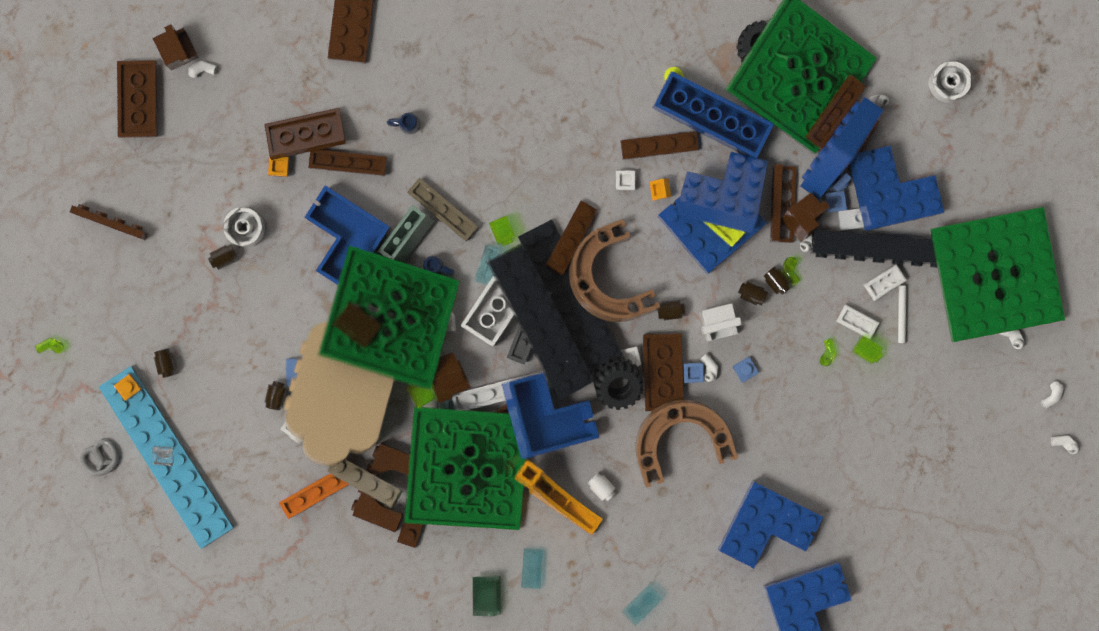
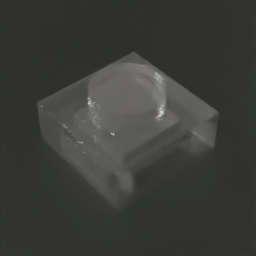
[152,446,174,466]

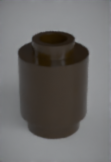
[208,244,238,270]
[764,266,791,295]
[738,281,768,306]
[658,300,685,321]
[153,348,177,378]
[264,381,287,410]

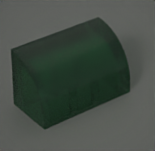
[473,576,501,616]

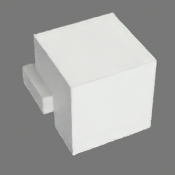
[700,303,742,342]

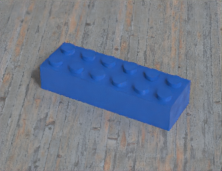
[652,71,774,159]

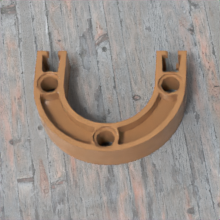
[569,219,660,322]
[635,399,738,488]

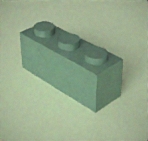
[378,205,434,263]

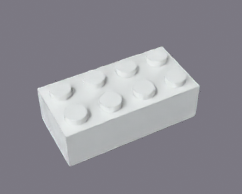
[461,276,514,347]

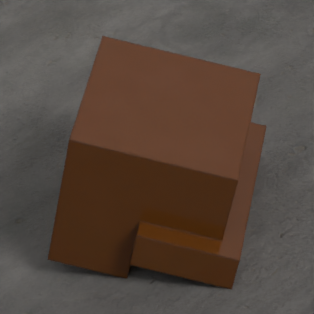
[153,24,199,71]
[782,193,830,242]
[431,352,471,403]

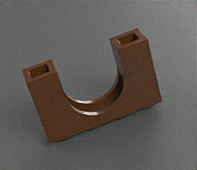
[351,443,410,532]

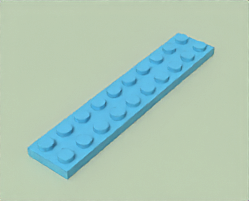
[99,366,234,549]

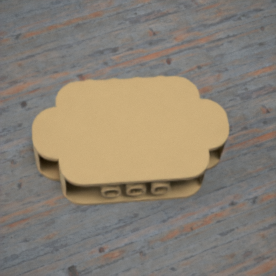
[284,322,394,466]

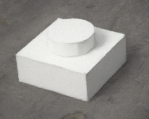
[616,171,635,191]

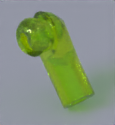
[782,256,800,286]
[35,338,64,354]
[819,338,837,366]

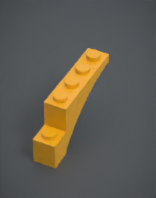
[514,460,603,536]

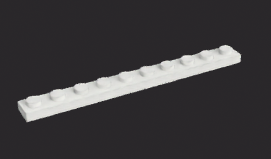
[452,346,642,410]

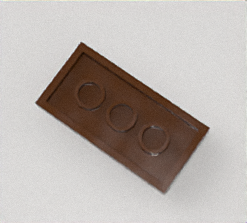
[327,0,374,64]
[117,60,157,138]
[264,108,346,160]
[643,333,684,411]

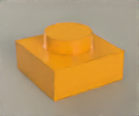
[268,156,289,177]
[649,178,671,201]
[114,374,142,401]

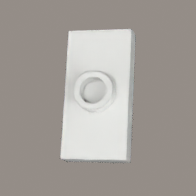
[838,209,864,231]
[863,264,907,301]
[836,305,879,340]

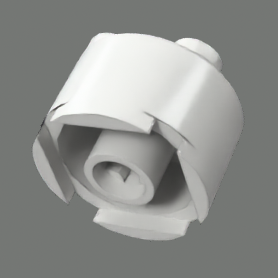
[928,62,971,103]
[224,208,265,248]

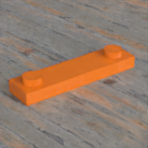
[279,474,349,519]

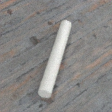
[898,285,906,343]

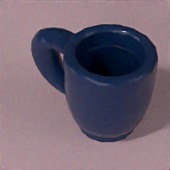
[386,112,420,135]
[423,256,455,276]

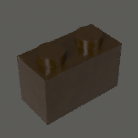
[333,302,381,348]

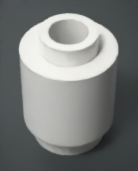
[588,472,615,501]

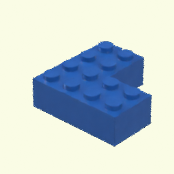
[800,97,884,199]
[849,146,944,231]
[676,152,768,233]
[304,185,392,285]
[657,197,767,274]
[501,373,599,459]
[718,481,823,569]
[763,561,851,631]

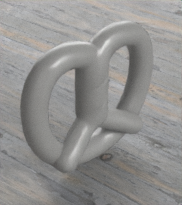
[80,439,118,476]

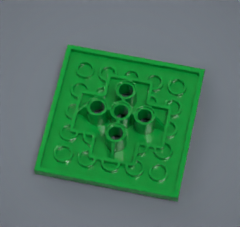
[725,0,877,154]
[930,207,1065,342]
[317,246,460,390]
[404,407,526,530]

